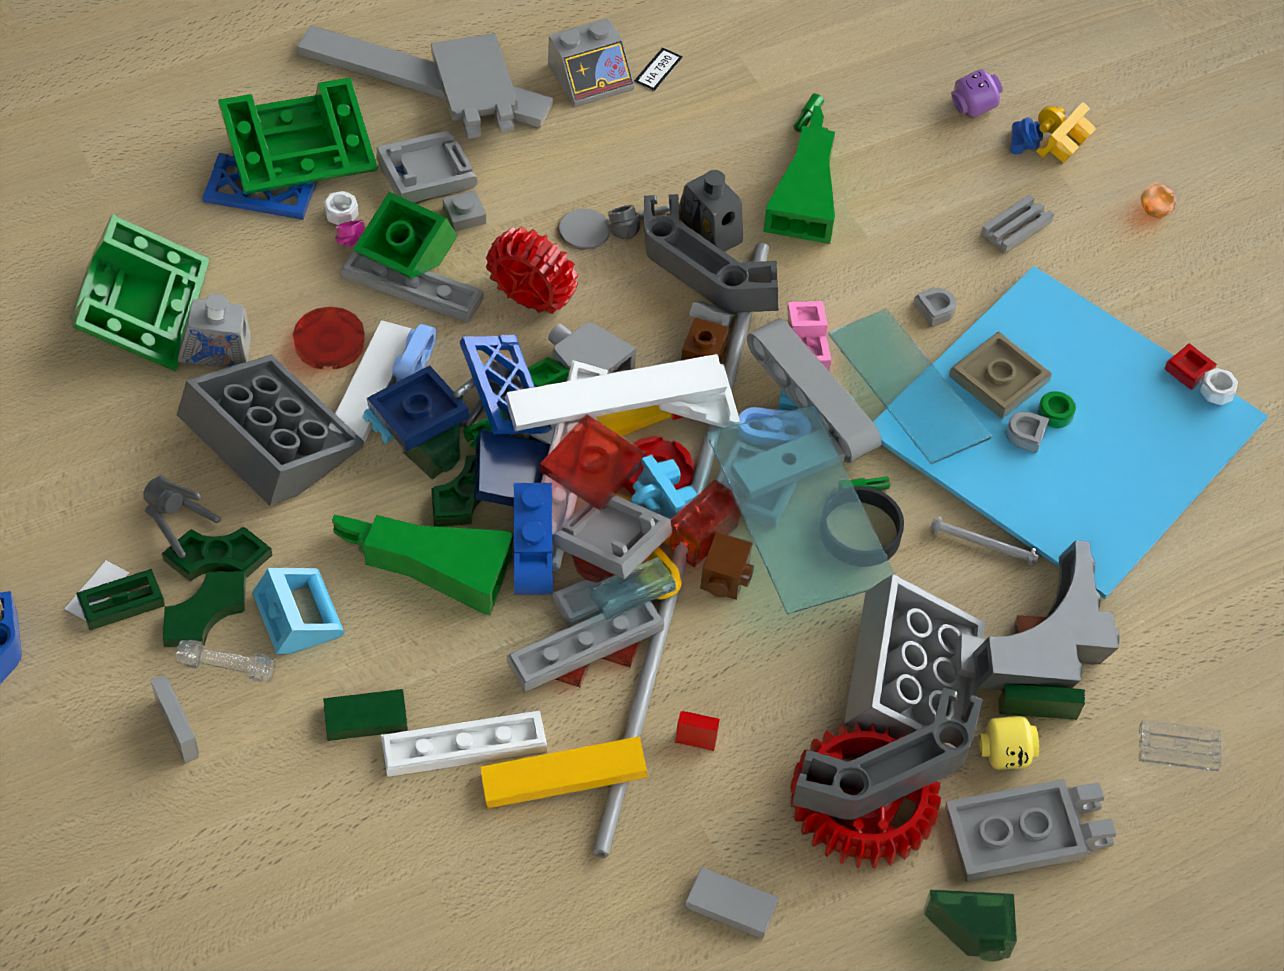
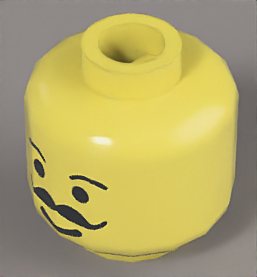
[979,716,1039,770]

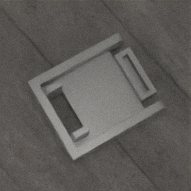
[376,131,477,203]
[552,490,672,579]

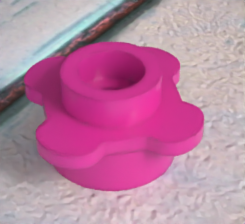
[335,219,366,247]

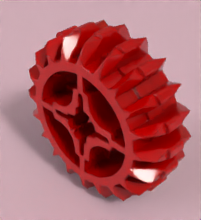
[485,227,578,314]

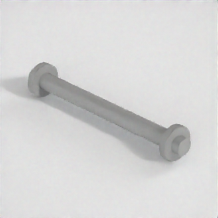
[930,516,1039,566]

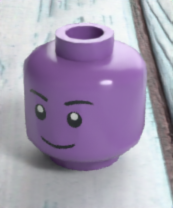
[951,69,1003,118]

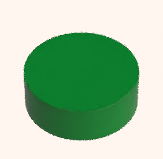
[1037,391,1076,428]

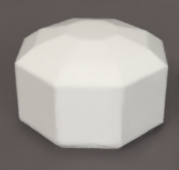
[324,191,359,225]
[1200,368,1238,405]

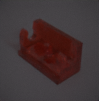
[669,480,745,568]

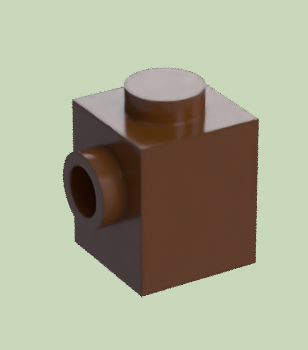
[681,318,729,364]
[700,532,754,600]

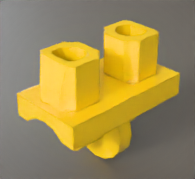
[1036,102,1096,163]

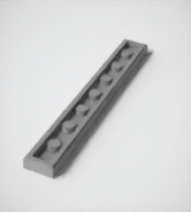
[297,25,553,128]

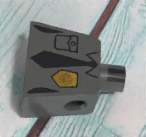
[679,170,743,252]

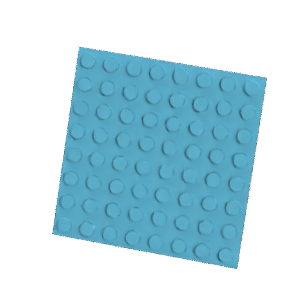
[873,266,1268,599]

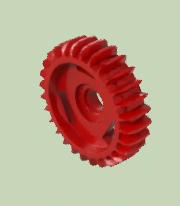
[790,722,941,869]

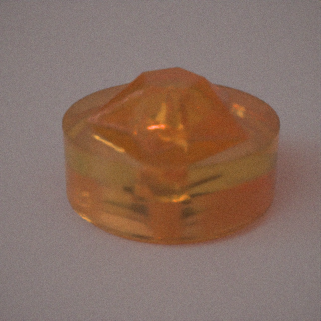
[1141,183,1176,219]

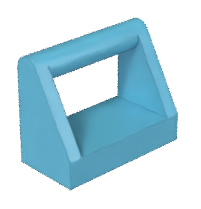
[252,568,344,654]

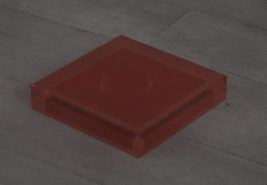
[540,414,647,511]

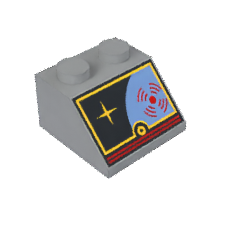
[548,18,634,107]

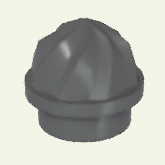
[607,205,641,240]

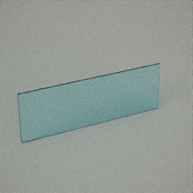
[828,308,992,465]

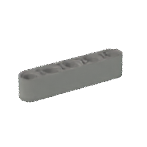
[747,318,882,463]

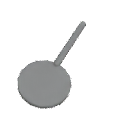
[559,205,670,250]

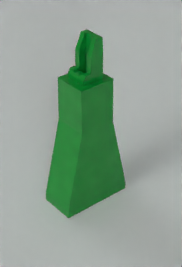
[763,106,835,244]
[332,514,514,615]

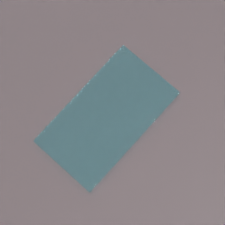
[706,405,895,614]

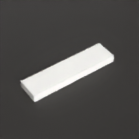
[329,320,412,443]
[381,710,547,777]

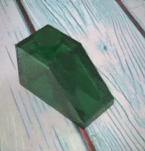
[403,395,463,480]
[924,890,1017,962]

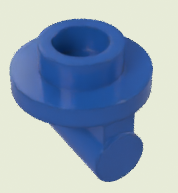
[1010,117,1043,154]

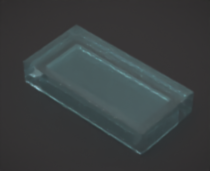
[588,557,676,620]

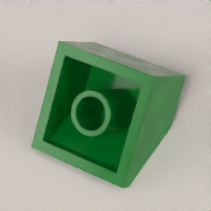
[353,192,458,279]

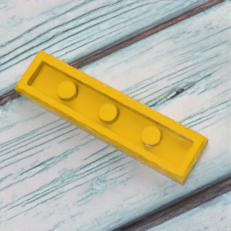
[480,736,648,809]

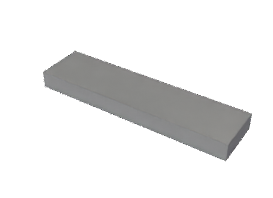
[341,251,484,323]
[507,594,664,692]

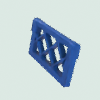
[203,153,317,220]
[459,335,552,434]

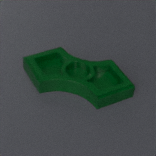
[431,455,482,527]
[162,527,273,582]
[163,571,246,647]

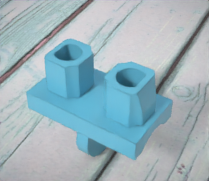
[630,455,699,530]

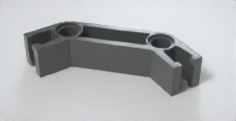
[644,194,779,313]
[793,687,983,820]

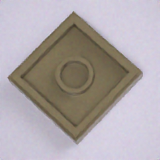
[949,331,1052,419]

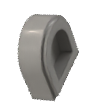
[914,288,957,327]
[1006,412,1049,453]

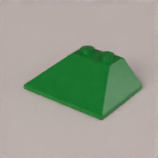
[218,77,378,195]
[70,214,210,371]

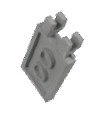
[431,33,518,139]
[945,779,1116,882]

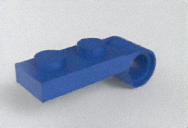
[514,483,553,595]

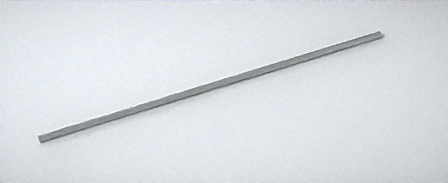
[593,243,769,858]

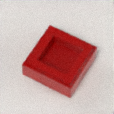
[1164,343,1217,390]
[675,711,720,751]

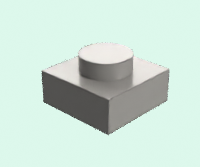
[443,190,486,231]
[689,301,735,328]

